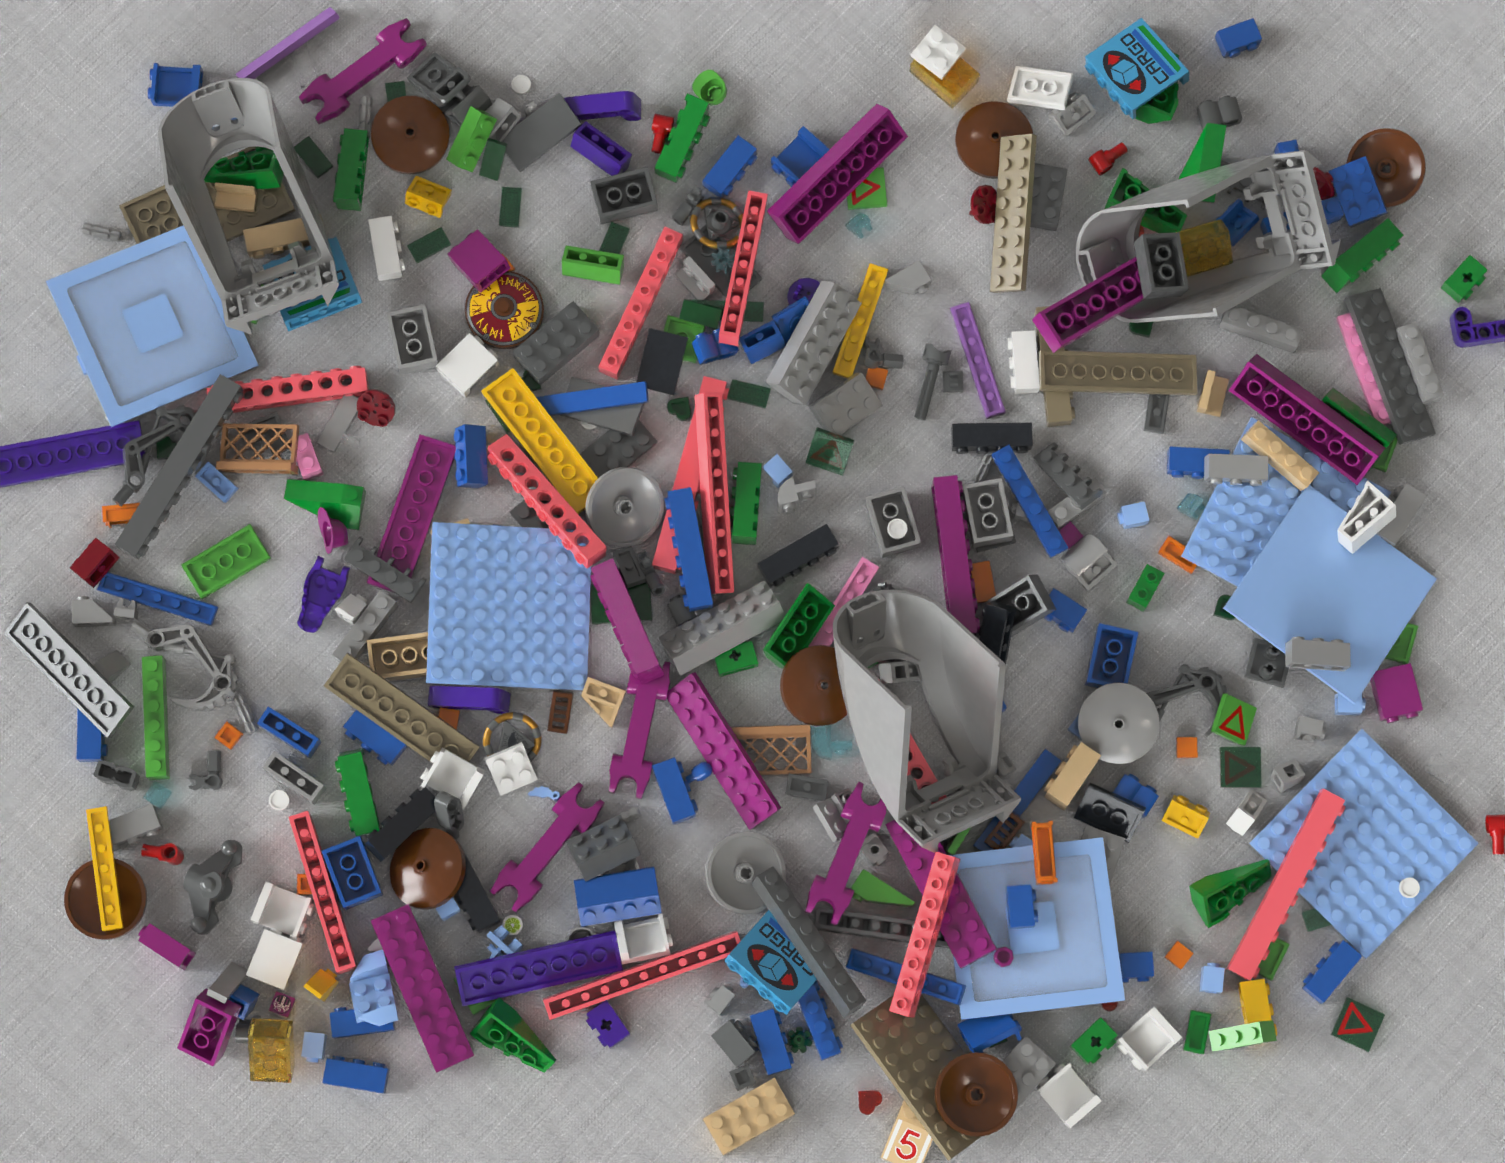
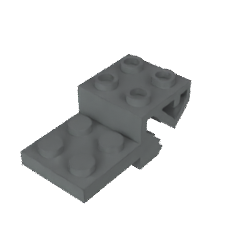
[407,52,492,127]

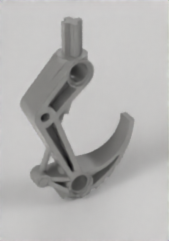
[130,620,239,710]

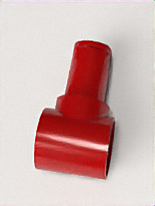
[651,114,674,154]
[1088,142,1128,176]
[1485,814,1505,854]
[141,843,184,865]

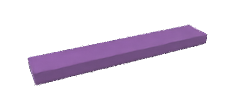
[235,7,340,79]
[950,302,1006,419]

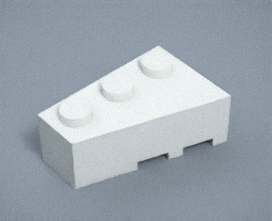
[1337,480,1396,554]

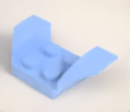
[349,950,398,1026]

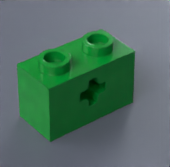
[1441,255,1488,303]
[1126,564,1165,612]
[714,641,758,677]
[1069,1017,1118,1064]

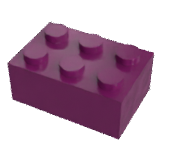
[177,988,242,1066]

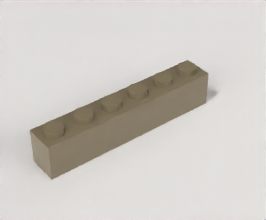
[1034,306,1075,427]

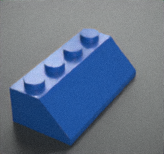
[574,867,662,927]

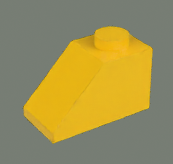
[303,968,339,1001]

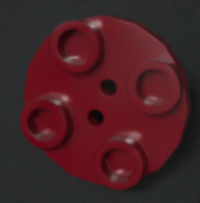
[1313,167,1335,200]
[969,185,997,224]
[357,389,395,427]

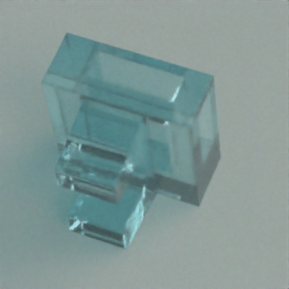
[845,212,873,239]
[1177,493,1205,520]

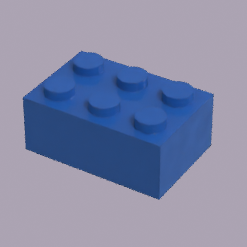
[1328,156,1388,228]
[1084,623,1138,688]
[322,836,384,910]

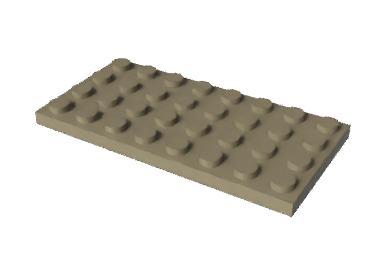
[119,147,296,244]
[850,994,982,1161]

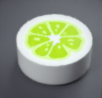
[502,915,523,936]

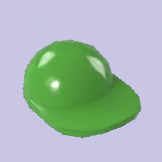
[692,70,727,106]

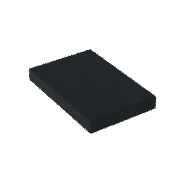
[636,328,688,395]
[1074,782,1146,843]

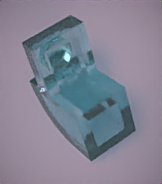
[810,725,852,760]

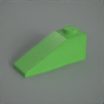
[851,869,915,908]

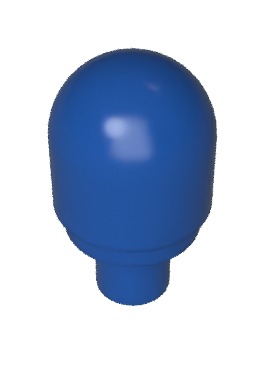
[685,762,712,784]

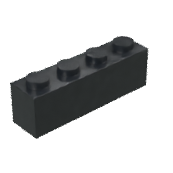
[951,422,1033,454]
[757,524,839,587]
[979,601,1016,664]
[364,787,435,862]
[456,850,501,933]

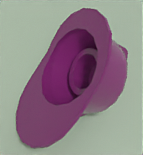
[318,507,349,554]

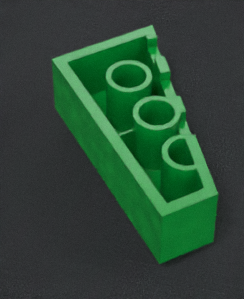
[655,93,711,183]
[333,128,370,211]
[1104,168,1187,234]
[1321,218,1404,294]
[730,462,762,545]
[335,748,381,836]

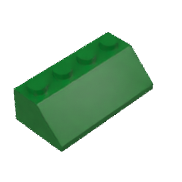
[1322,388,1397,472]
[763,583,835,669]

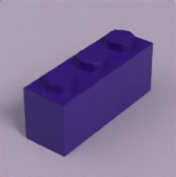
[570,121,632,176]

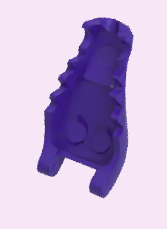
[297,556,350,633]

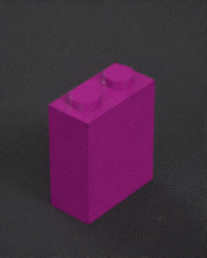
[447,229,510,293]
[1370,663,1423,723]
[138,923,196,970]

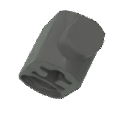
[434,791,464,839]

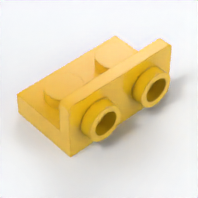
[405,176,452,218]
[1161,795,1210,839]

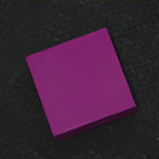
[1059,521,1084,550]

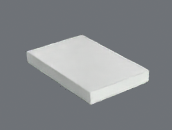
[1007,66,1073,110]

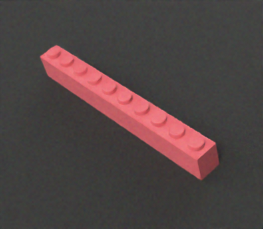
[652,376,729,574]
[695,392,734,595]
[1226,788,1346,981]
[543,931,741,1020]

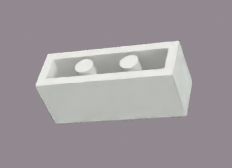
[368,215,405,281]
[1007,330,1040,394]

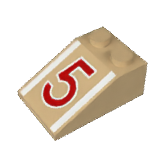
[880,1100,933,1163]

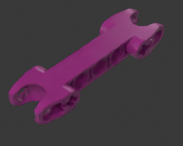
[299,18,427,124]
[609,661,671,799]
[490,782,605,913]
[805,782,887,925]

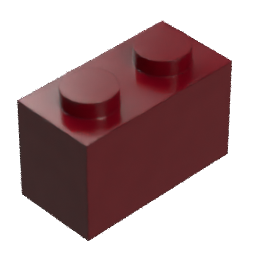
[70,538,120,588]

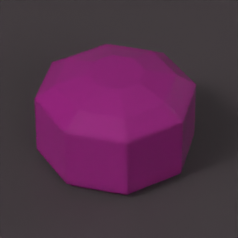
[993,947,1014,967]

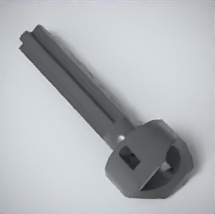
[914,343,952,420]

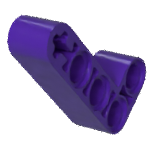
[564,91,641,121]
[1450,307,1505,348]
[427,686,511,714]

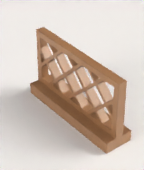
[216,423,299,474]
[731,725,812,775]

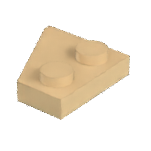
[581,677,626,728]

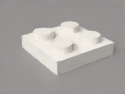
[911,25,966,80]
[485,742,538,796]

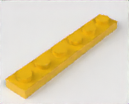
[832,263,888,379]
[86,806,124,931]

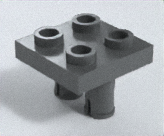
[1244,638,1289,688]

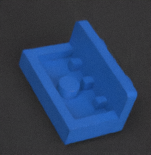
[1213,198,1260,247]

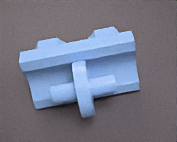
[486,925,524,958]

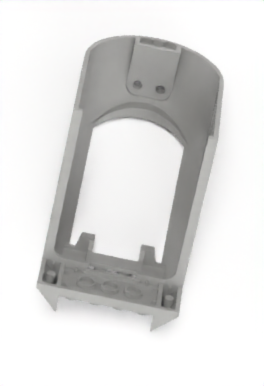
[158,78,339,335]
[1076,150,1341,323]
[833,590,1021,853]

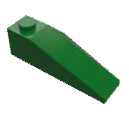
[1135,53,1179,124]
[1178,123,1227,204]
[204,147,284,189]
[284,479,366,530]
[1189,859,1272,928]
[469,998,556,1073]

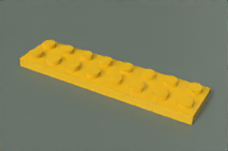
[481,368,598,514]

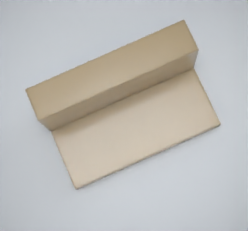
[215,183,257,212]
[1197,370,1229,417]

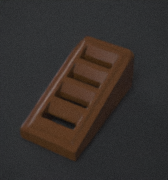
[547,690,574,734]
[984,811,1025,850]

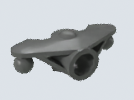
[183,840,242,935]

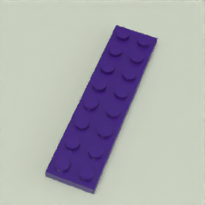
[0,420,146,488]
[454,930,623,1007]

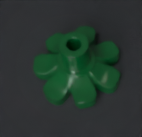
[787,1027,812,1053]

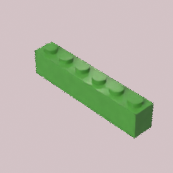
[142,656,170,780]

